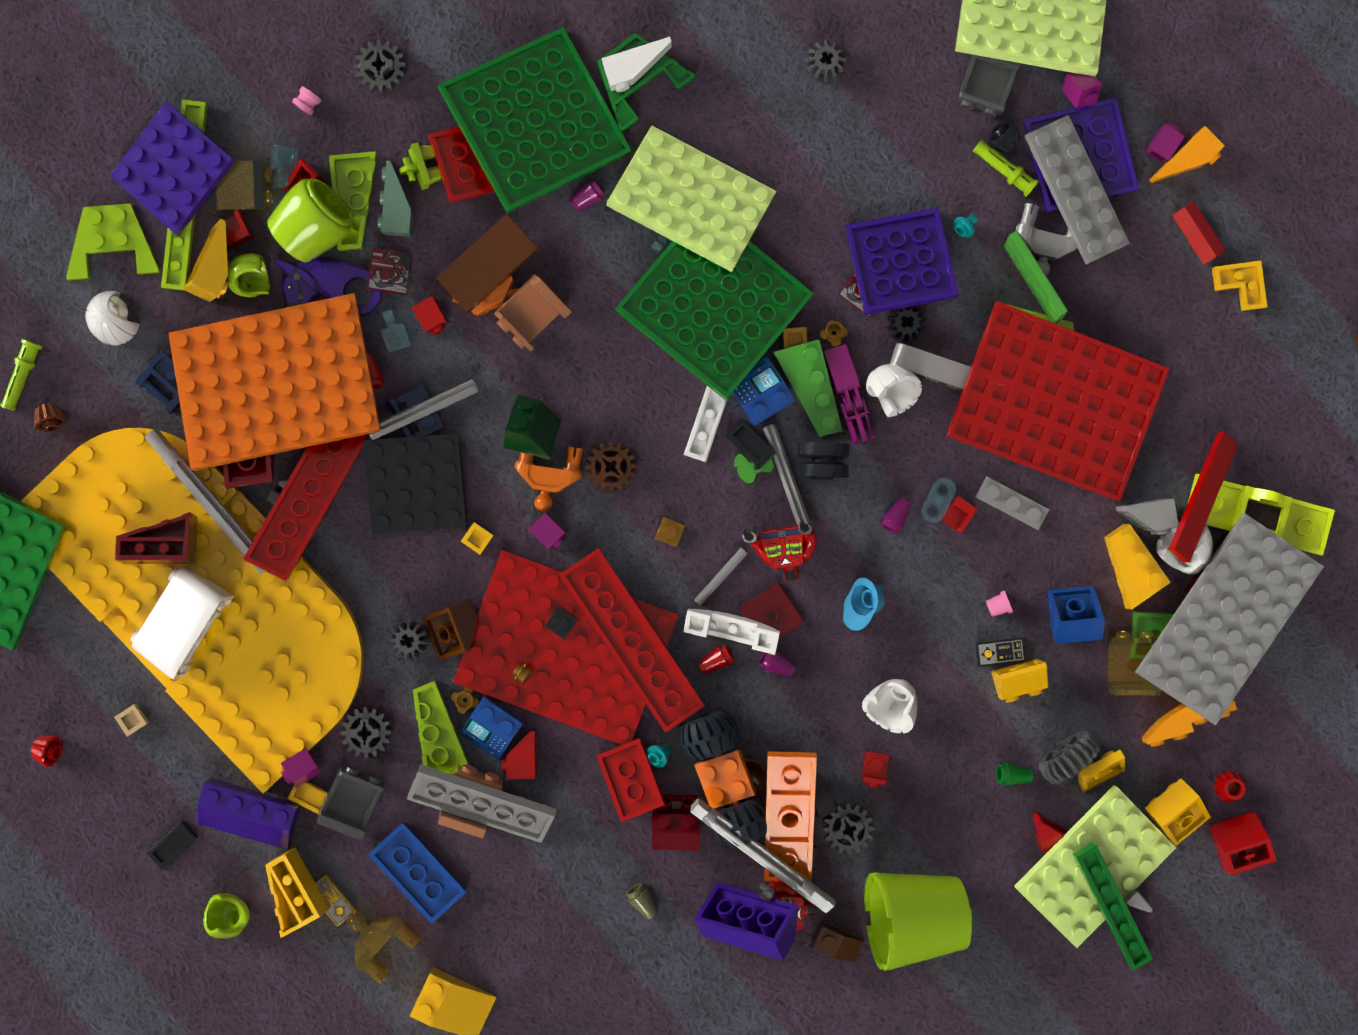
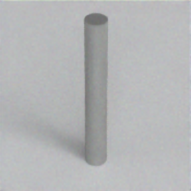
[694,548,748,606]

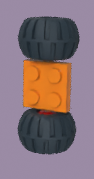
[680,710,767,848]

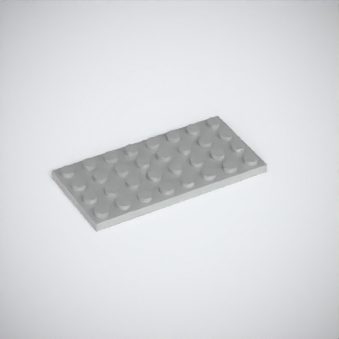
[1135,513,1324,725]

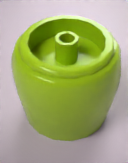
[267,179,352,262]

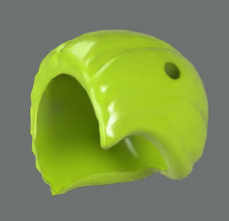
[226,253,270,297]
[203,893,250,939]

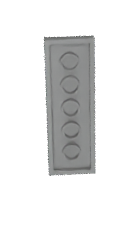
[1024,115,1130,265]
[407,764,557,843]

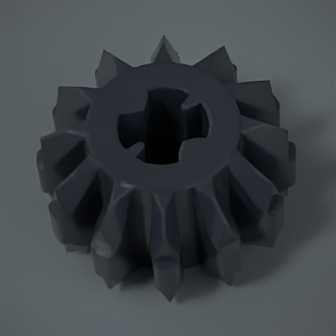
[886,306,926,343]

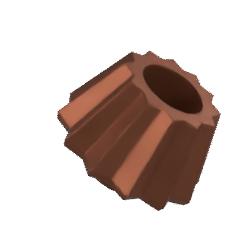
[34,403,68,432]

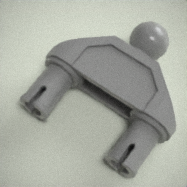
[1015,203,1078,276]

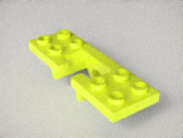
[1188,474,1335,556]

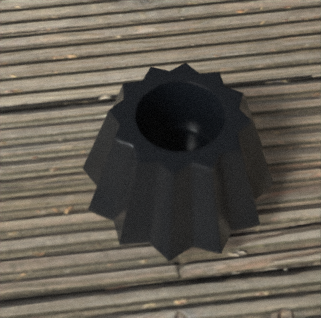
[988,120,1021,153]

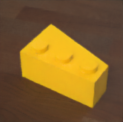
[1104,524,1171,610]

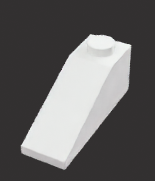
[602,37,672,92]

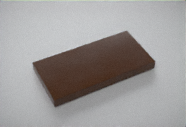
[436,214,539,313]

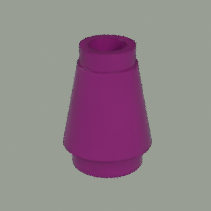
[569,179,605,212]
[881,498,912,534]
[759,651,796,677]

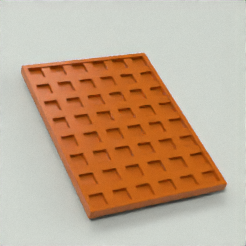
[168,293,381,471]

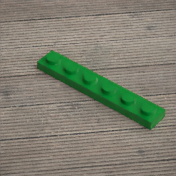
[1073,842,1153,971]

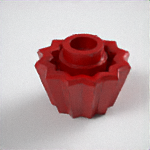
[30,735,63,768]
[1213,770,1247,803]

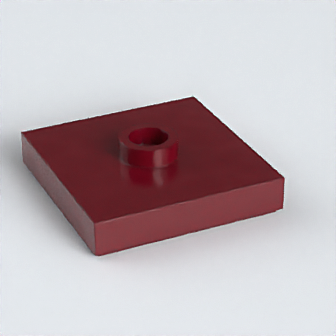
[739,583,804,639]

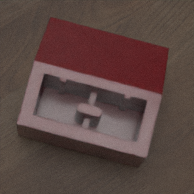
[652,794,700,851]

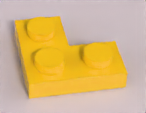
[1212,261,1268,311]

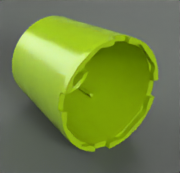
[864,873,972,971]

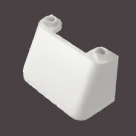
[130,566,234,680]

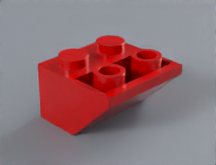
[1209,811,1277,875]

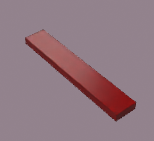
[1168,431,1238,563]

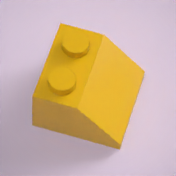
[991,659,1048,703]
[1145,778,1211,846]

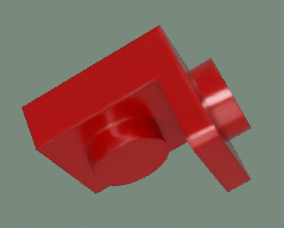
[861,751,889,788]

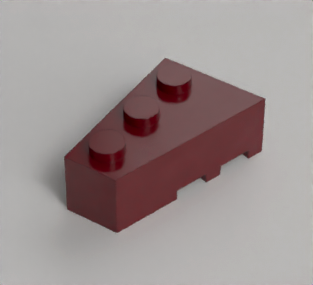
[115,512,197,564]

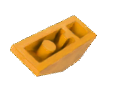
[1149,126,1225,183]

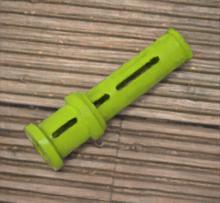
[973,139,1039,197]
[0,338,43,411]

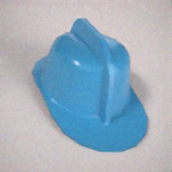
[843,578,885,631]

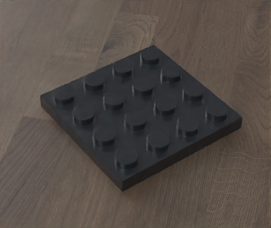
[363,433,467,534]

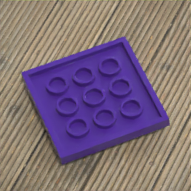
[1023,97,1139,213]
[110,101,236,235]
[845,208,959,315]

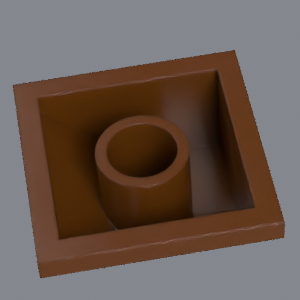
[422,599,478,661]

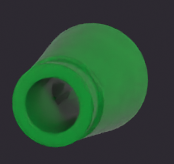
[996,762,1033,786]

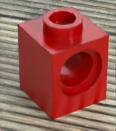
[411,296,448,335]

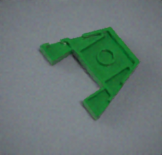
[597,33,695,133]

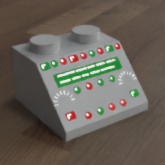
[1116,499,1178,535]

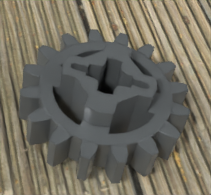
[354,40,407,93]
[340,706,393,758]
[822,802,875,855]

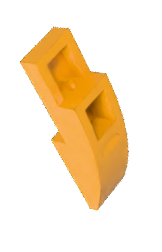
[1142,700,1237,747]

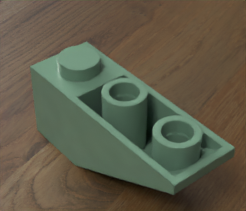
[378,160,414,237]

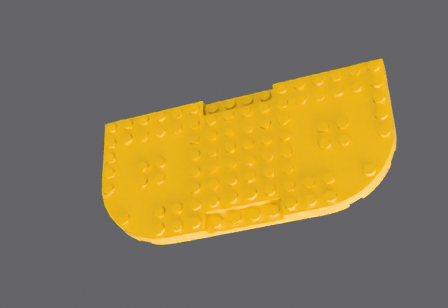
[21,428,364,794]

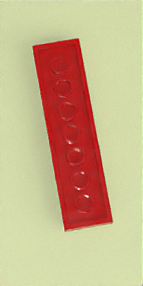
[243,417,380,582]
[559,548,705,733]

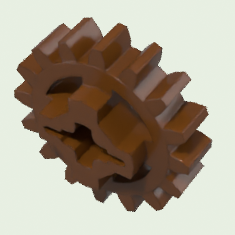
[585,441,637,493]

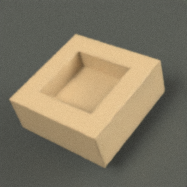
[114,703,150,737]

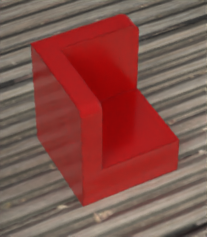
[224,209,254,248]
[940,496,978,533]

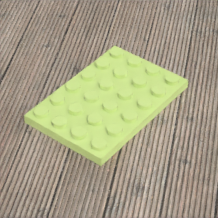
[955,0,1106,77]
[606,125,776,272]
[1014,785,1176,948]

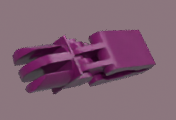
[823,344,876,445]

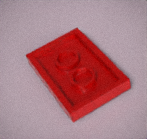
[428,126,495,204]
[596,738,666,822]

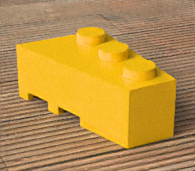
[265,847,329,938]

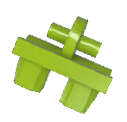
[399,142,441,191]

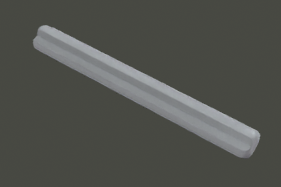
[369,380,478,440]
[763,424,810,525]

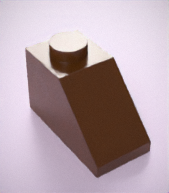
[811,921,863,962]

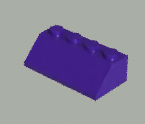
[197,778,301,850]
[695,882,799,961]

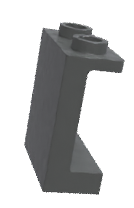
[956,54,1021,118]
[316,766,385,841]

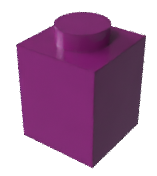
[1062,72,1102,109]
[1144,124,1185,164]
[528,513,566,549]
[281,748,321,788]

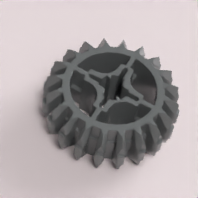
[1039,730,1100,785]

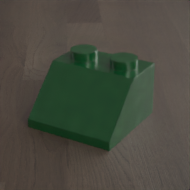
[503,394,561,459]

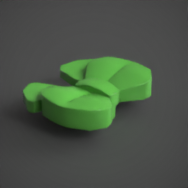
[734,454,774,483]

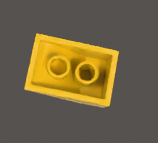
[183,219,229,302]
[410,967,497,1035]

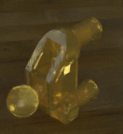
[347,913,421,984]

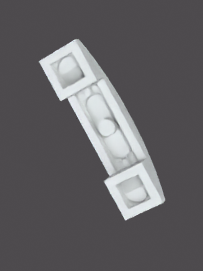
[683,609,780,655]

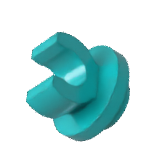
[954,213,979,238]
[646,743,672,768]

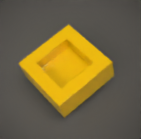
[461,522,494,555]

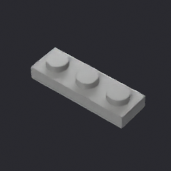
[975,476,1050,530]

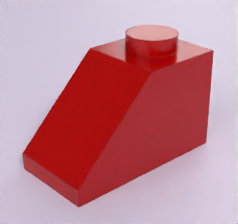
[502,729,537,779]

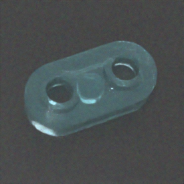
[921,478,956,523]

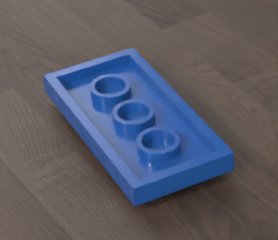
[368,822,468,924]

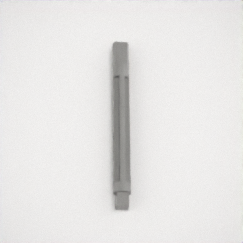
[145,429,265,574]
[690,798,836,913]

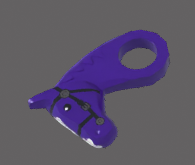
[273,257,383,316]

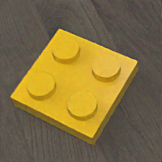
[1078,750,1125,793]

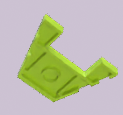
[66,203,160,280]

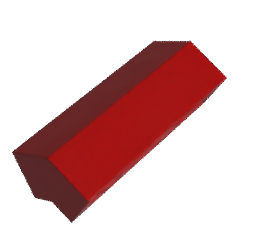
[1172,201,1226,265]

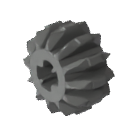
[806,40,846,82]
[388,620,429,661]

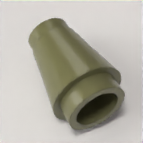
[626,883,658,920]

